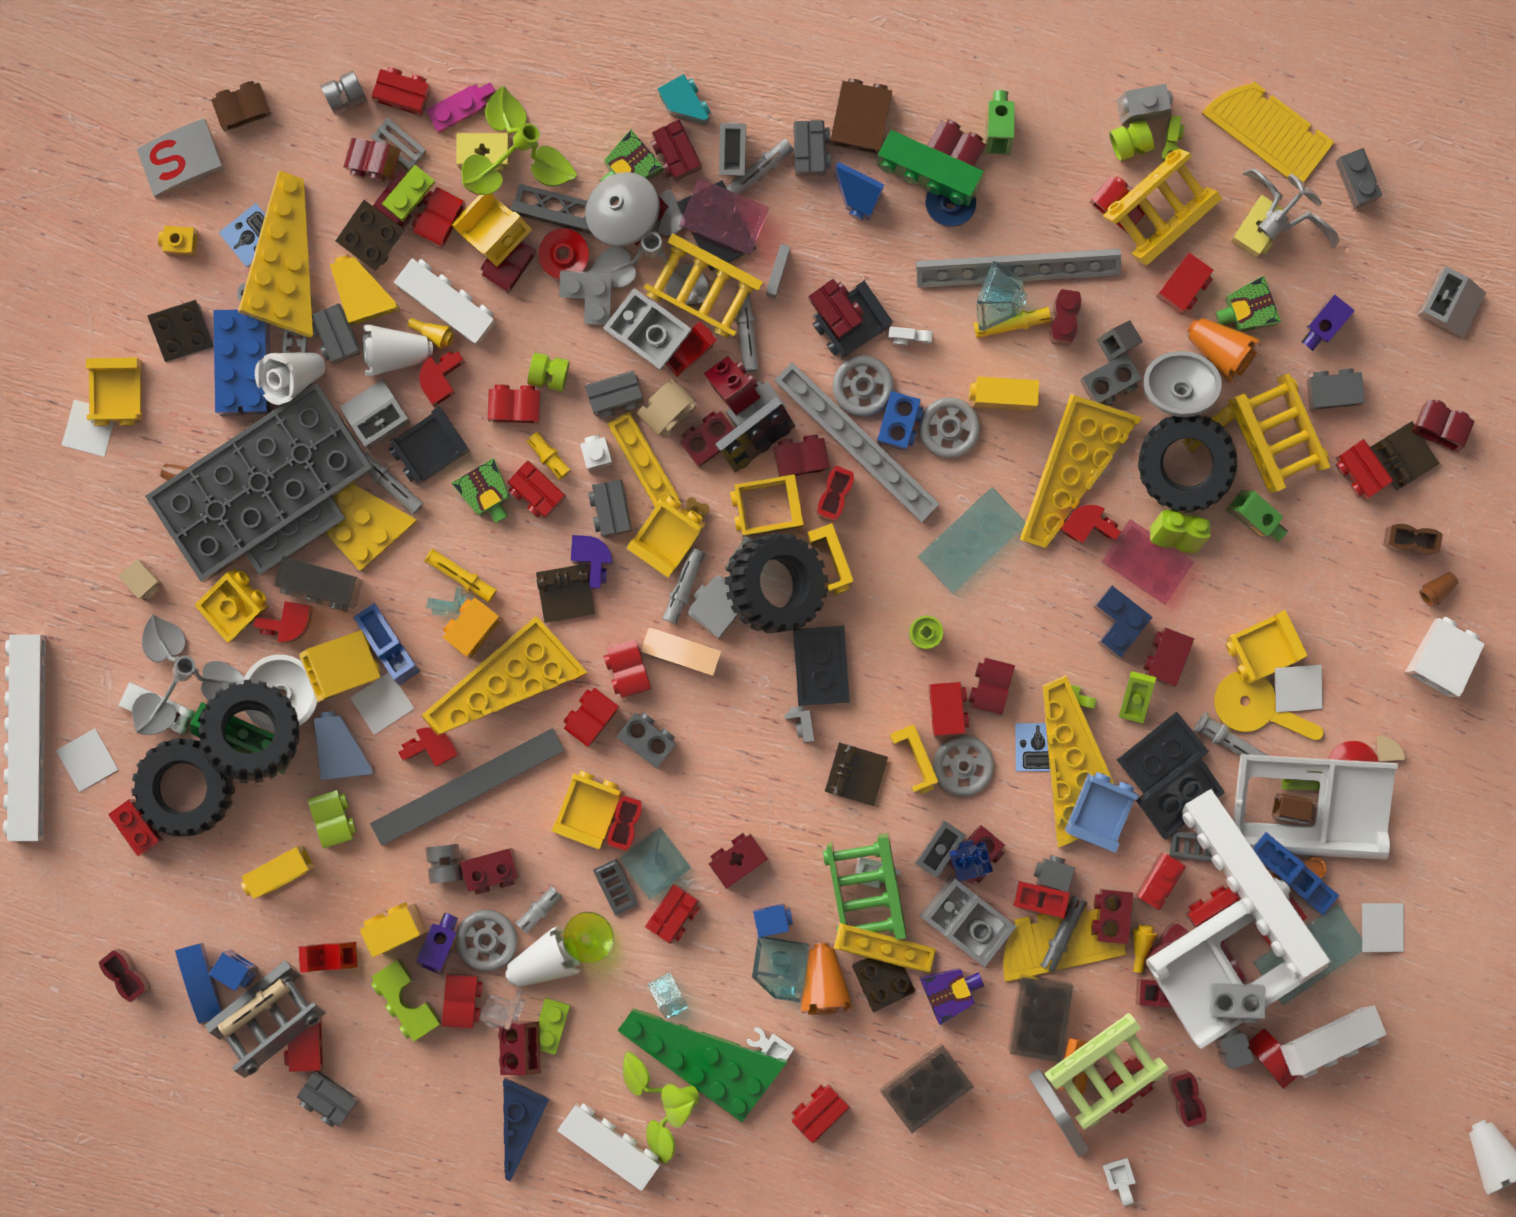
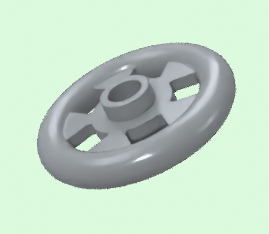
[833,356,894,416]
[919,397,980,458]
[933,735,994,797]
[455,910,517,972]

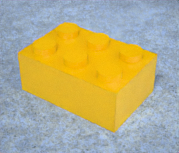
[359,902,427,958]

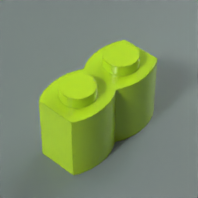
[1150,510,1210,553]
[308,790,357,849]

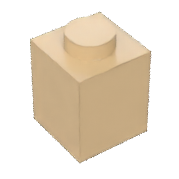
[118,559,162,600]

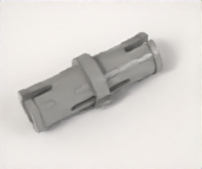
[515,886,563,934]

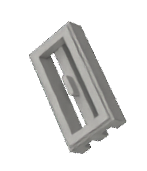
[370,118,426,170]
[766,244,790,299]

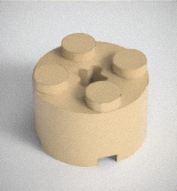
[637,378,697,438]

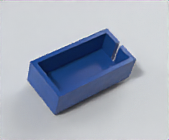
[213,309,271,416]

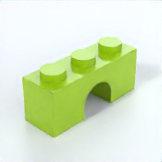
[371,958,442,1042]

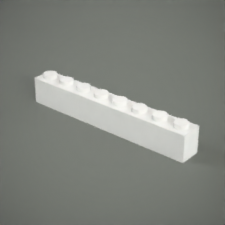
[3,635,46,841]
[1182,789,1330,984]

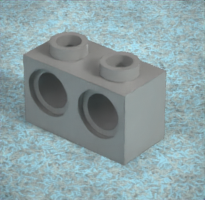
[1210,983,1266,1023]

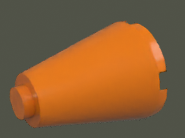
[1187,318,1261,384]
[801,943,853,1015]

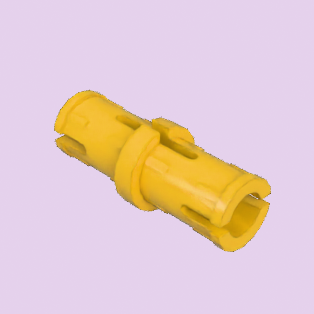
[526,432,571,481]

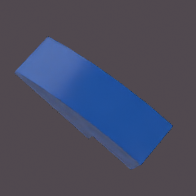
[353,603,421,686]
[175,943,223,1023]

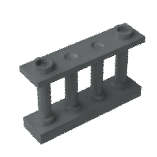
[204,960,326,1078]

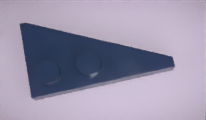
[503,1077,550,1182]

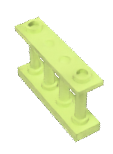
[1044,1013,1169,1129]

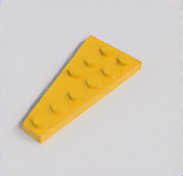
[238,170,313,338]
[1020,394,1142,548]
[326,484,418,571]
[421,616,588,736]
[1042,675,1114,848]

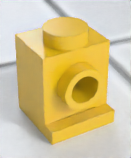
[158,225,198,256]

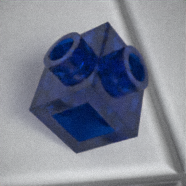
[950,839,993,882]

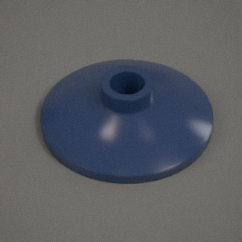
[925,191,976,227]

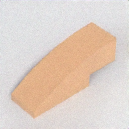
[641,628,721,676]

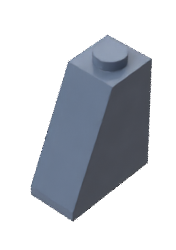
[314,711,375,780]

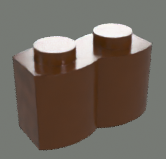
[211,81,272,132]
[1383,524,1443,556]
[1272,793,1317,824]

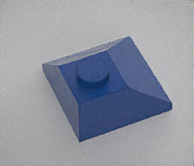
[835,162,884,221]

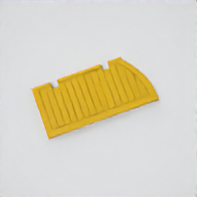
[1201,81,1334,182]
[1003,897,1127,982]

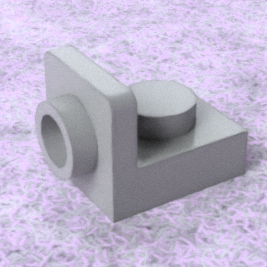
[784,706,814,742]

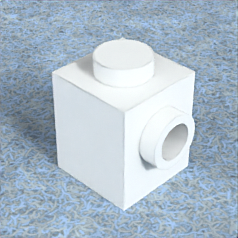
[580,435,613,471]

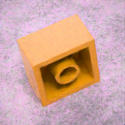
[442,597,503,658]

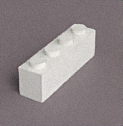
[394,258,496,347]
[1280,1006,1387,1078]
[557,1103,660,1191]

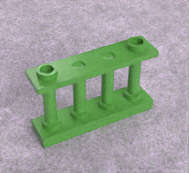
[823,833,907,939]

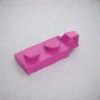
[426,82,496,133]

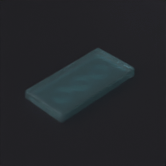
[918,487,1026,594]
[1253,904,1362,1005]

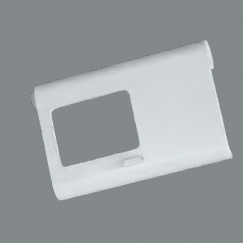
[1233,754,1398,860]
[1146,878,1328,1049]

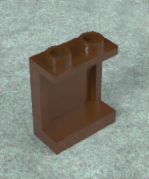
[830,78,892,154]

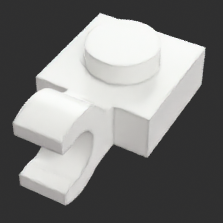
[1102,1157,1135,1206]

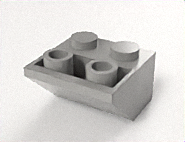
[1417,266,1486,339]
[340,379,411,450]

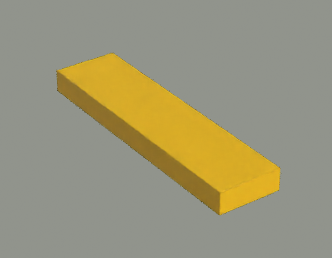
[607,412,680,507]
[833,924,936,974]

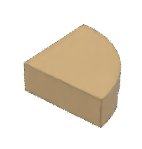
[1376,736,1405,761]

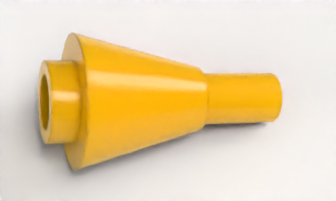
[407,317,454,350]
[1132,924,1158,973]

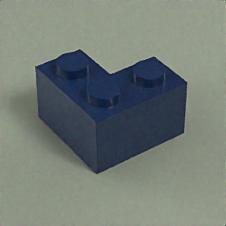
[1094,585,1153,658]

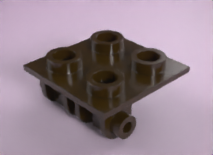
[335,200,405,271]
[147,299,213,362]
[1370,421,1439,491]
[536,564,595,623]
[825,742,888,806]
[852,958,915,1013]

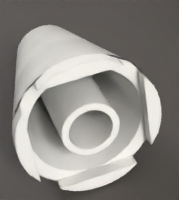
[363,325,433,376]
[255,353,325,405]
[506,926,580,987]
[1469,1120,1516,1195]

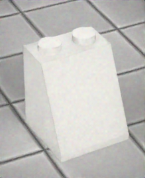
[1405,617,1484,698]

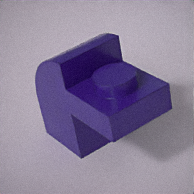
[571,535,613,589]

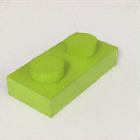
[382,165,435,221]
[1119,671,1156,724]
[539,997,571,1055]

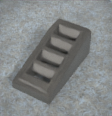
[1170,831,1213,862]
[593,858,639,916]

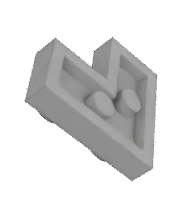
[559,271,612,325]

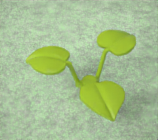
[461,86,577,195]
[623,1051,700,1165]

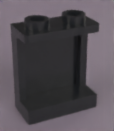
[812,280,893,359]
[389,406,470,485]

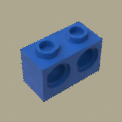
[876,391,924,451]
[753,904,793,938]
[209,950,256,991]

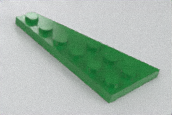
[617,1008,788,1122]

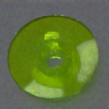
[563,912,614,963]

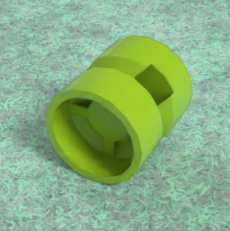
[1109,119,1155,162]
[527,352,570,392]
[908,615,943,650]

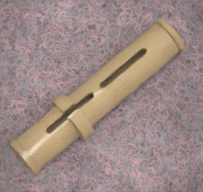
[217,978,290,1038]

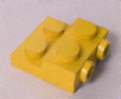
[194,569,269,643]

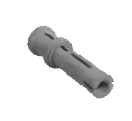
[1193,712,1269,756]

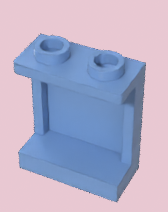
[1065,772,1139,853]

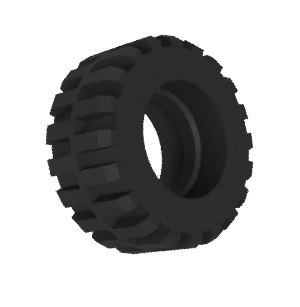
[1138,415,1237,513]
[725,533,828,634]
[199,680,300,784]
[131,738,235,837]

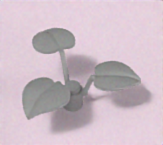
[1242,169,1339,249]
[589,190,709,305]
[132,615,244,735]

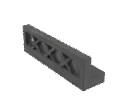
[511,184,592,234]

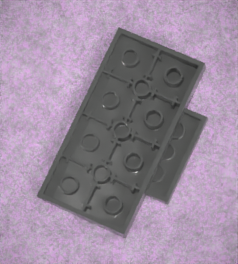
[145,382,375,583]

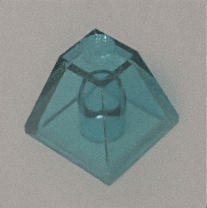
[976,261,1027,331]
[620,827,691,900]
[752,937,809,1003]

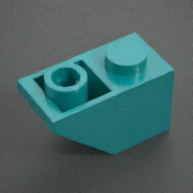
[657,74,711,125]

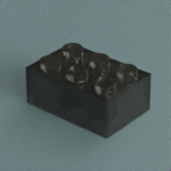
[274,556,363,612]
[1008,974,1073,1062]
[880,1043,974,1134]

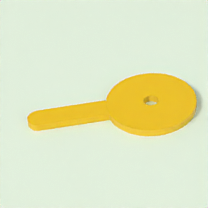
[1214,671,1323,740]

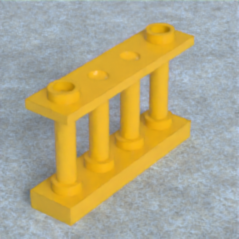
[1103,149,1223,266]
[644,233,764,339]
[1228,373,1330,494]

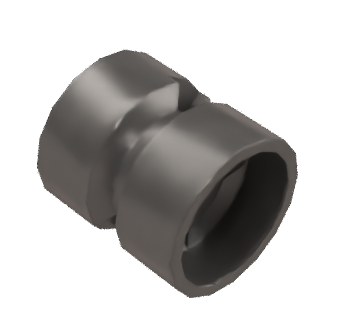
[321,70,367,115]
[425,844,463,884]

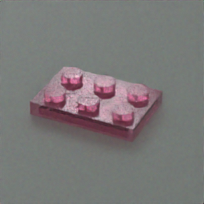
[679,178,769,256]
[1101,519,1194,605]

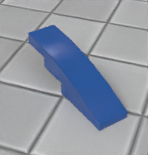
[1252,832,1339,915]

